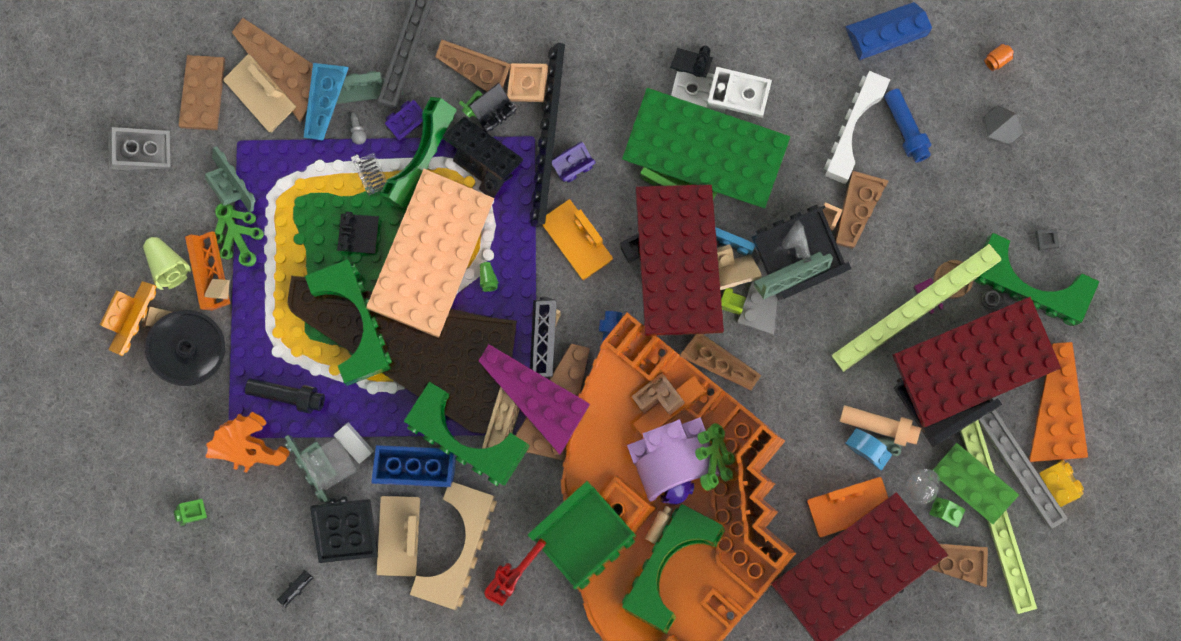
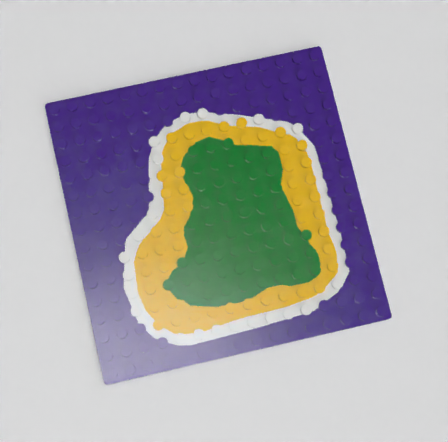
[228,136,536,438]

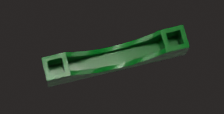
[379,97,457,209]

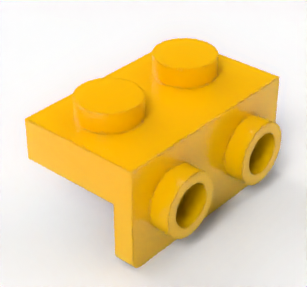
[1039,460,1084,507]

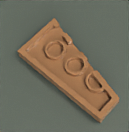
[435,40,511,92]
[835,171,888,249]
[930,544,988,587]

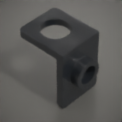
[478,171,513,198]

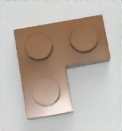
[631,373,685,415]

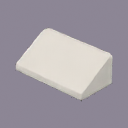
[334,422,374,464]

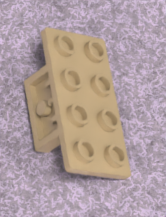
[224,54,296,132]
[717,244,762,290]
[377,496,420,576]

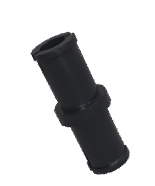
[277,570,314,608]

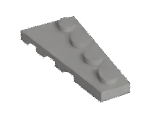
[737,259,777,336]

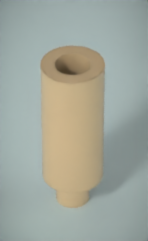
[645,506,672,544]

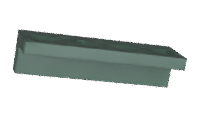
[754,252,833,300]

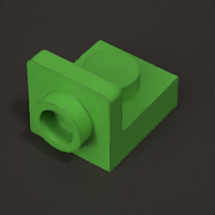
[174,499,207,526]

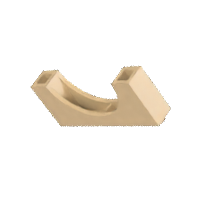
[410,482,497,610]

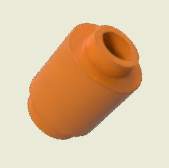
[984,44,1013,71]

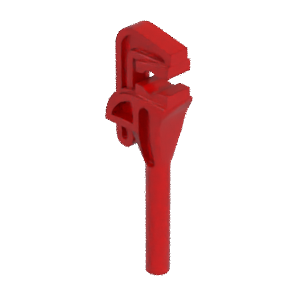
[484,539,546,606]

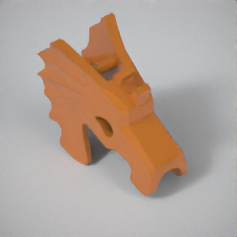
[206,412,290,473]

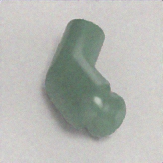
[876,437,901,456]

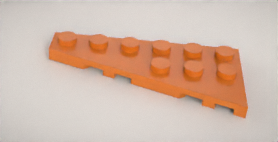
[1028,342,1088,462]

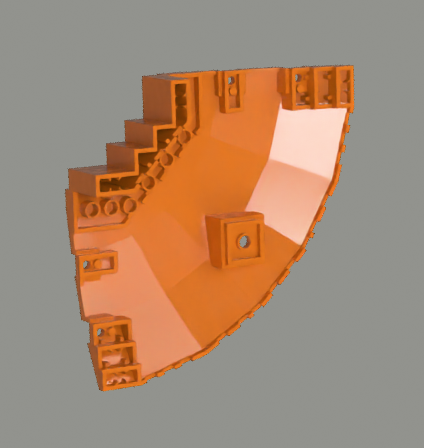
[561,312,796,641]

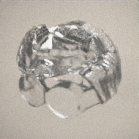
[905,469,940,506]

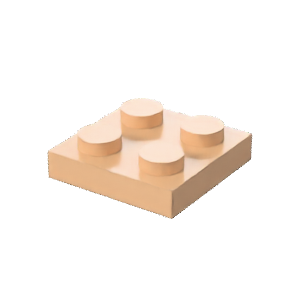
[507,63,549,102]

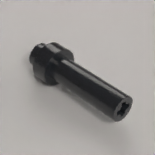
[245,378,325,414]

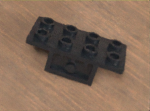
[443,117,523,182]

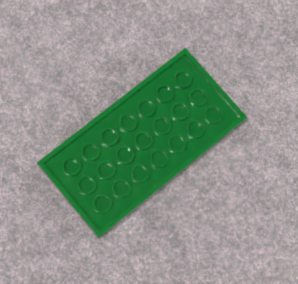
[622,88,791,209]

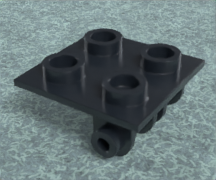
[670,46,713,78]
[469,83,517,132]
[337,211,379,254]

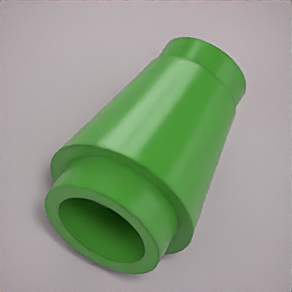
[480,262,499,292]

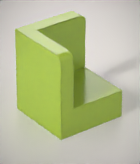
[721,288,746,315]

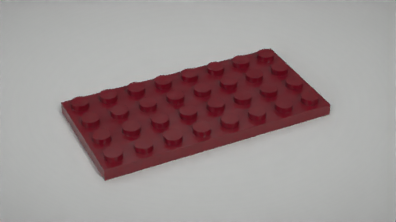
[635,185,724,336]
[892,297,1061,427]
[771,492,948,641]

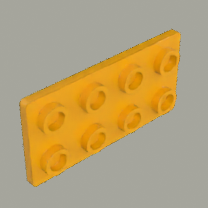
[542,199,613,280]
[100,281,157,356]

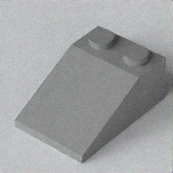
[108,127,170,170]

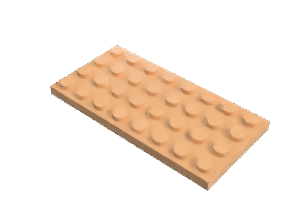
[366,169,494,338]

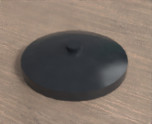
[145,310,225,386]

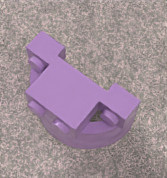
[627,417,720,502]

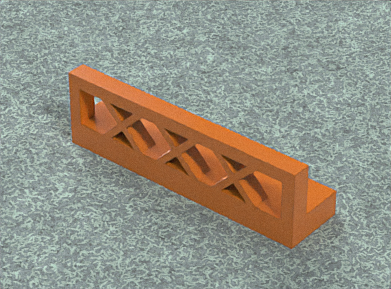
[185,231,230,311]

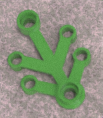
[215,203,264,267]
[695,423,735,491]

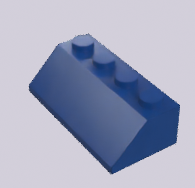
[845,2,932,60]
[371,445,456,487]

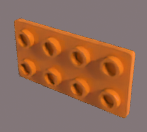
[807,477,888,537]

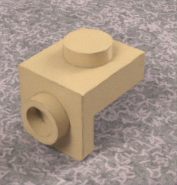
[140,307,172,327]

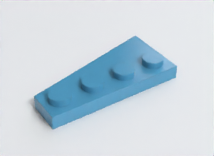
[303,63,349,140]

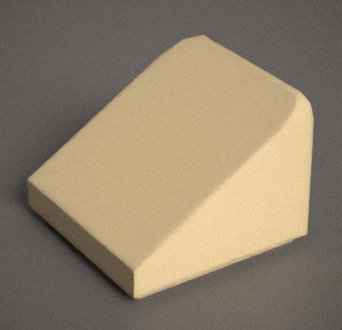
[204,279,230,299]

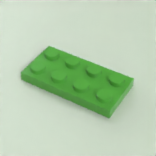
[931,443,1019,524]

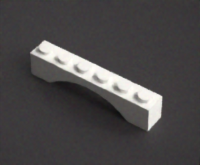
[824,71,890,184]

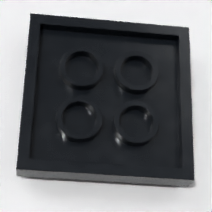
[310,499,378,563]

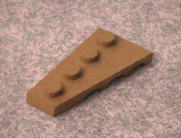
[680,334,762,390]

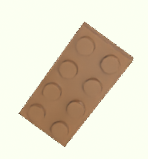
[179,55,225,130]

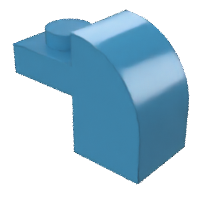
[845,428,892,471]

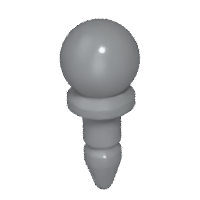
[350,112,367,145]

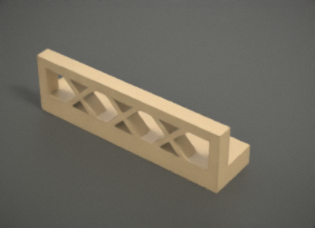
[482,387,520,449]

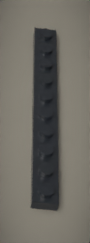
[530,42,565,227]

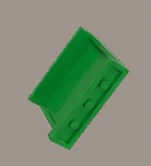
[528,481,637,590]

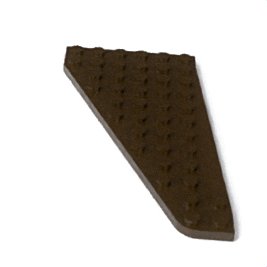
[287,276,517,434]

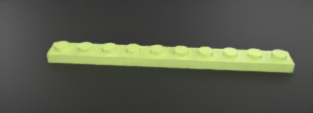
[831,244,1001,372]
[960,420,1037,614]

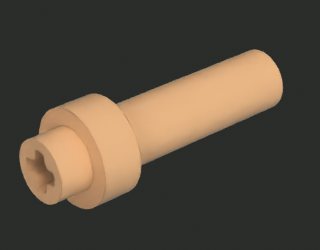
[840,405,921,446]

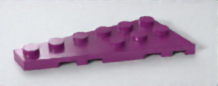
[479,345,590,455]

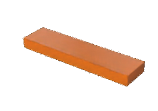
[633,376,707,438]

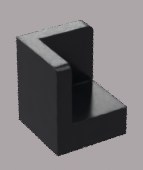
[620,234,640,263]

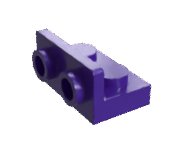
[385,100,423,142]

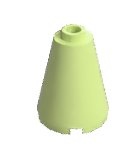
[143,237,191,290]

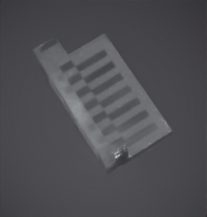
[351,153,387,195]

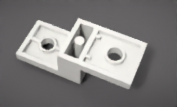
[671,67,772,118]

